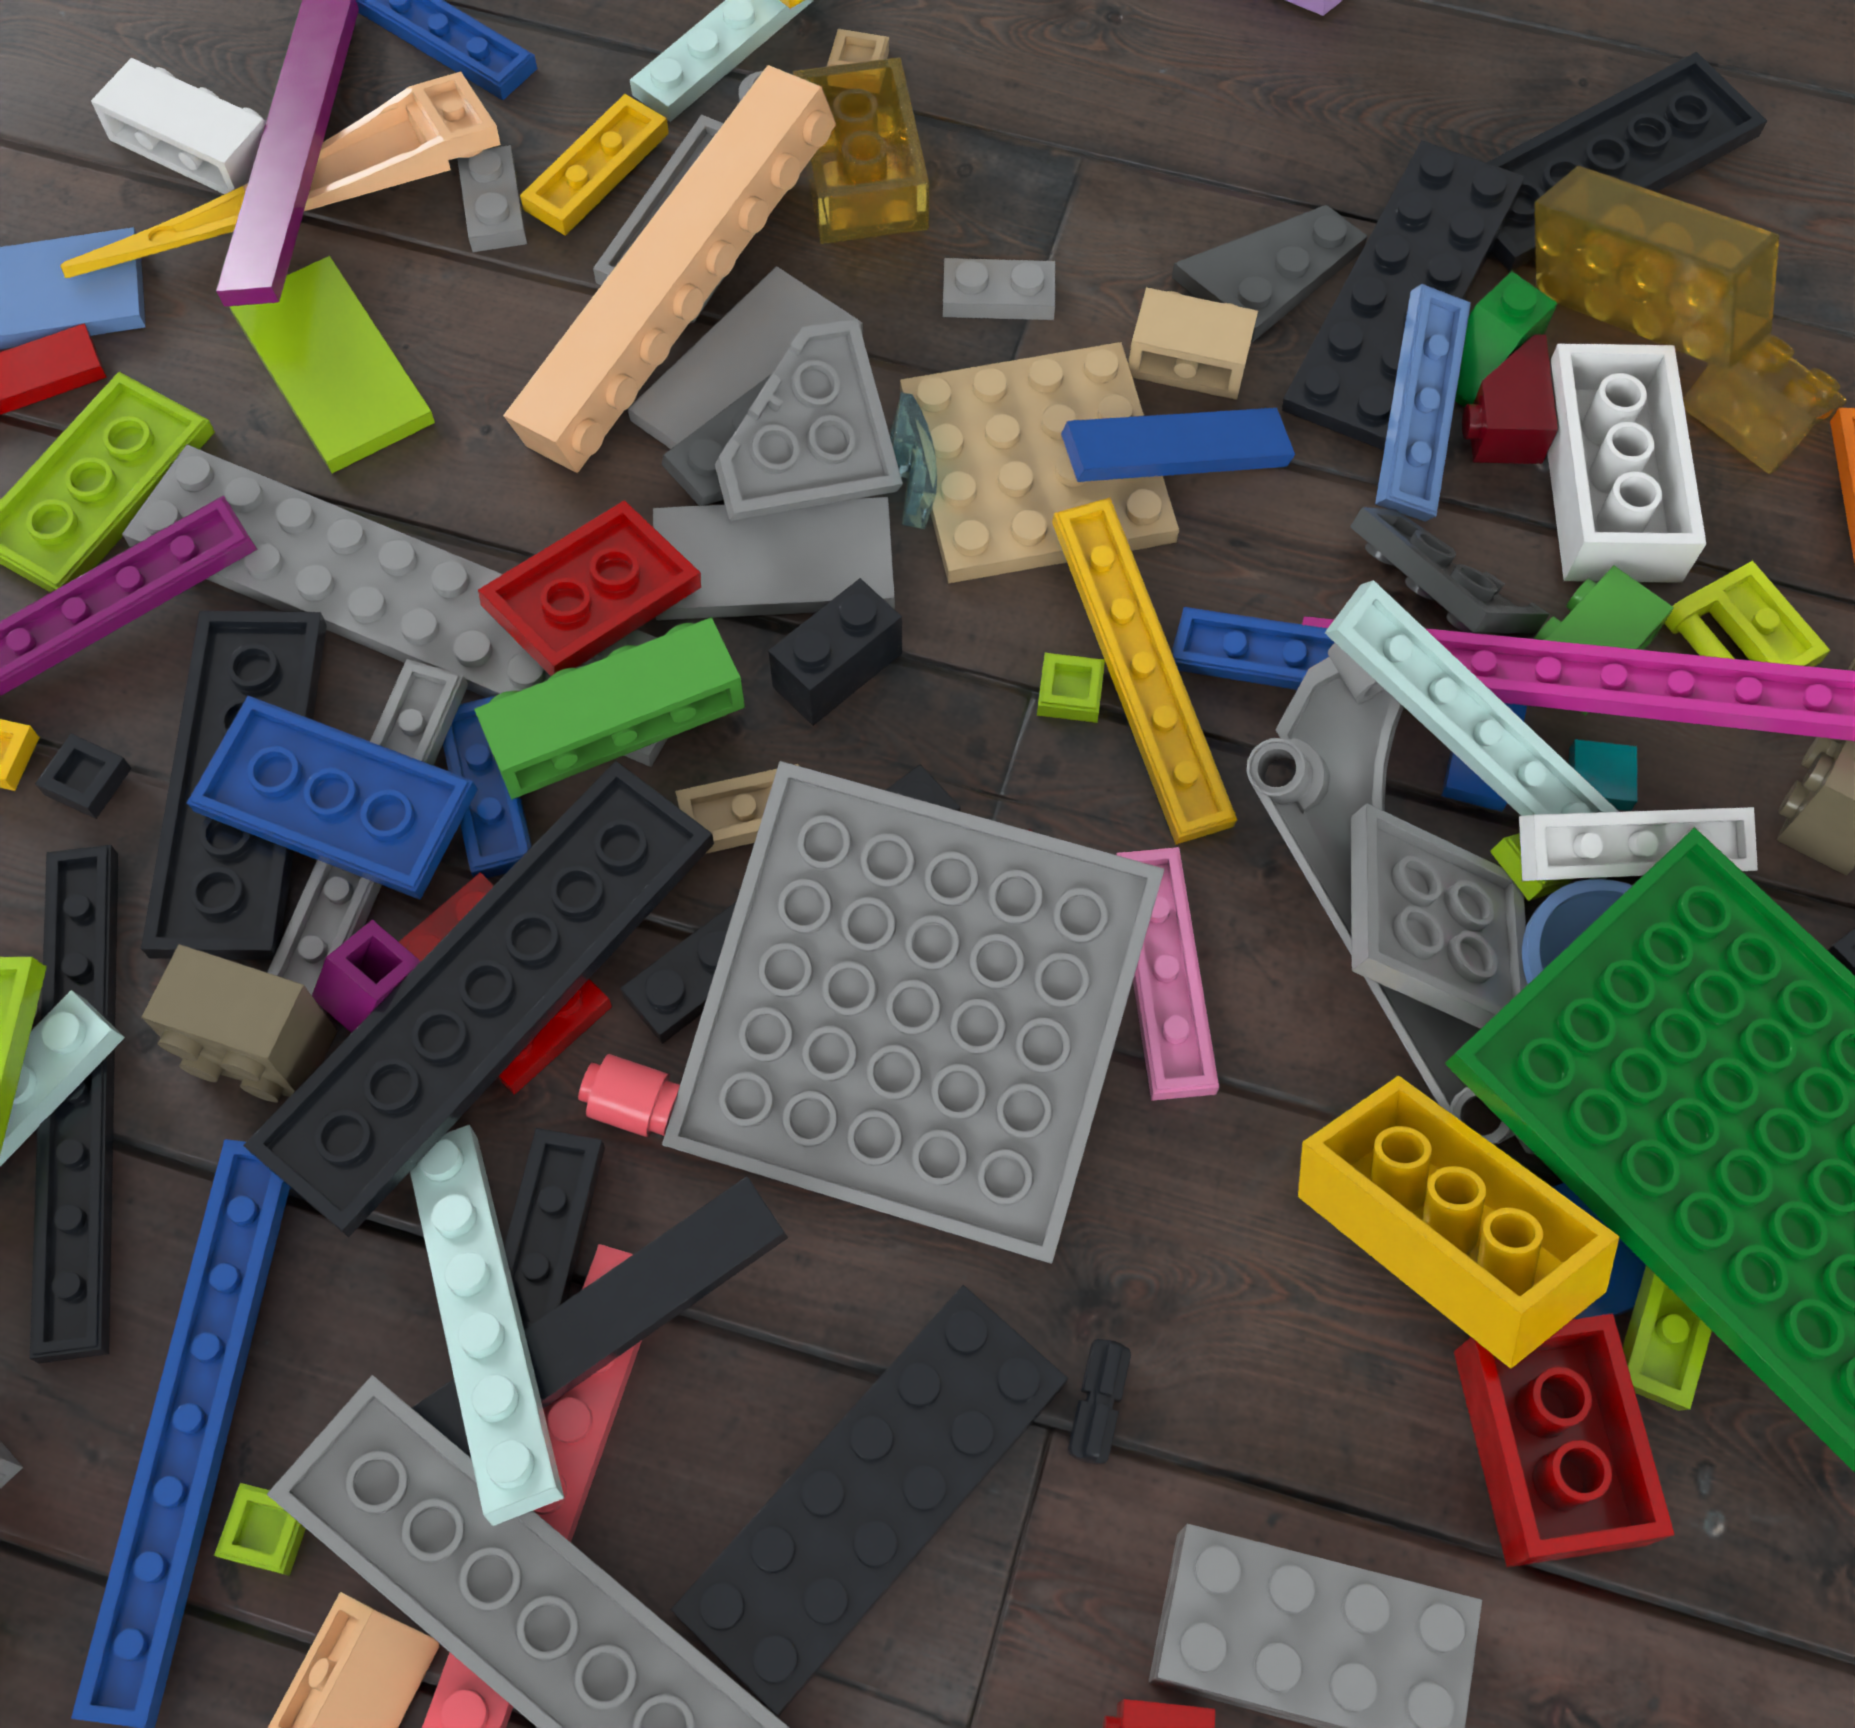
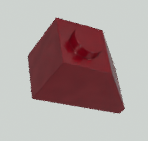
[1462,334,1558,464]

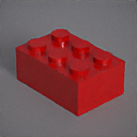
[1454,1314,1675,1567]

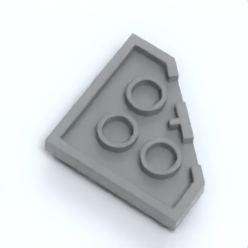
[715,318,903,521]

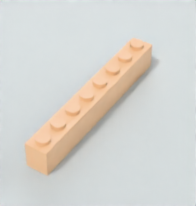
[503,65,836,474]

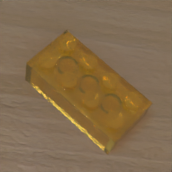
[1535,166,1780,371]

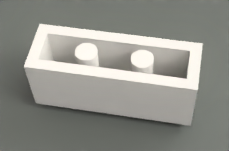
[91,58,266,194]

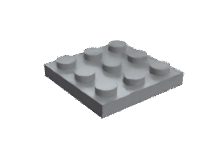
[1351,803,1528,1028]

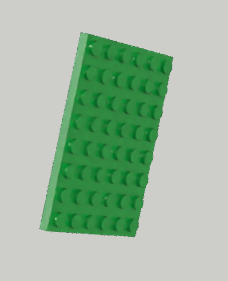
[1444,827,1855,1473]

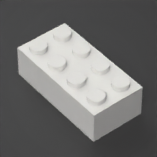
[1547,344,1706,583]

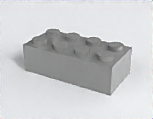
[1148,1524,1482,1728]

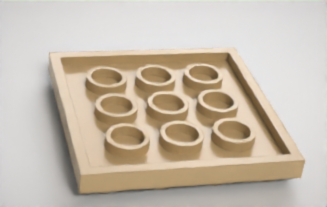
[900,342,1179,584]

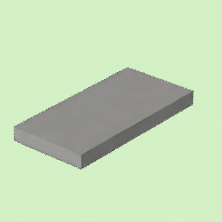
[628,266,863,449]
[653,497,895,620]

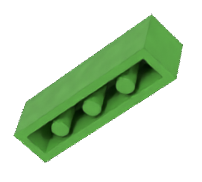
[474,617,745,800]

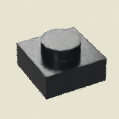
[35,733,132,819]

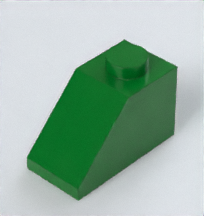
[1455,271,1558,408]

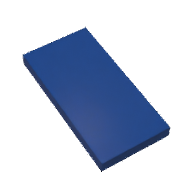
[187,696,478,900]

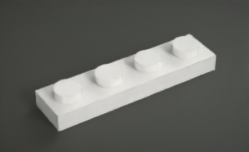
[1519,807,1758,881]

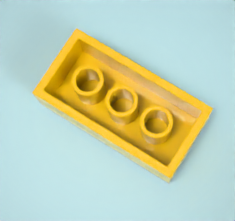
[1298,1075,1620,1369]

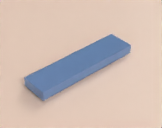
[1375,284,1471,522]

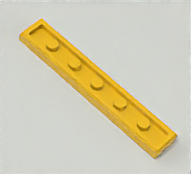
[1052,497,1237,845]

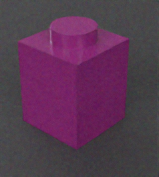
[312,919,421,1033]

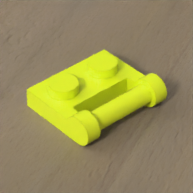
[1664,561,1831,667]

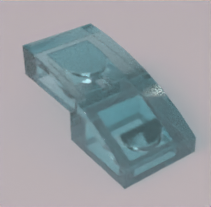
[890,392,937,529]

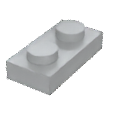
[457,145,527,252]
[943,258,1055,320]

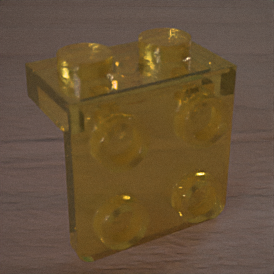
[1683,334,1847,475]

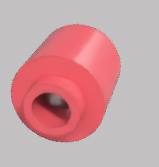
[578,1054,680,1137]

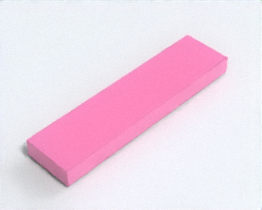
[1116,847,1219,1101]

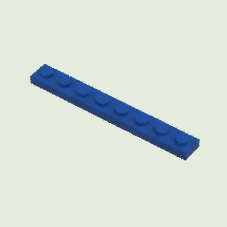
[71,1139,290,1728]

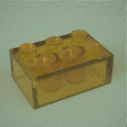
[793,57,929,244]

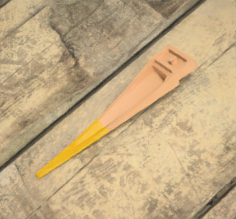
[60,71,501,278]

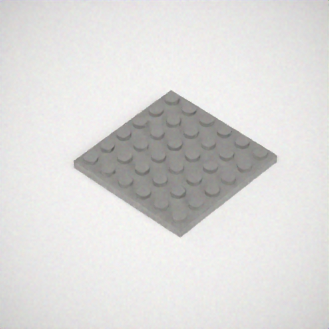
[662,761,1164,1264]

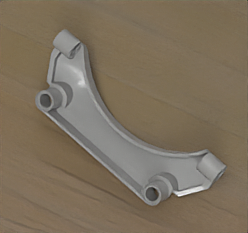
[1246,643,1535,1154]

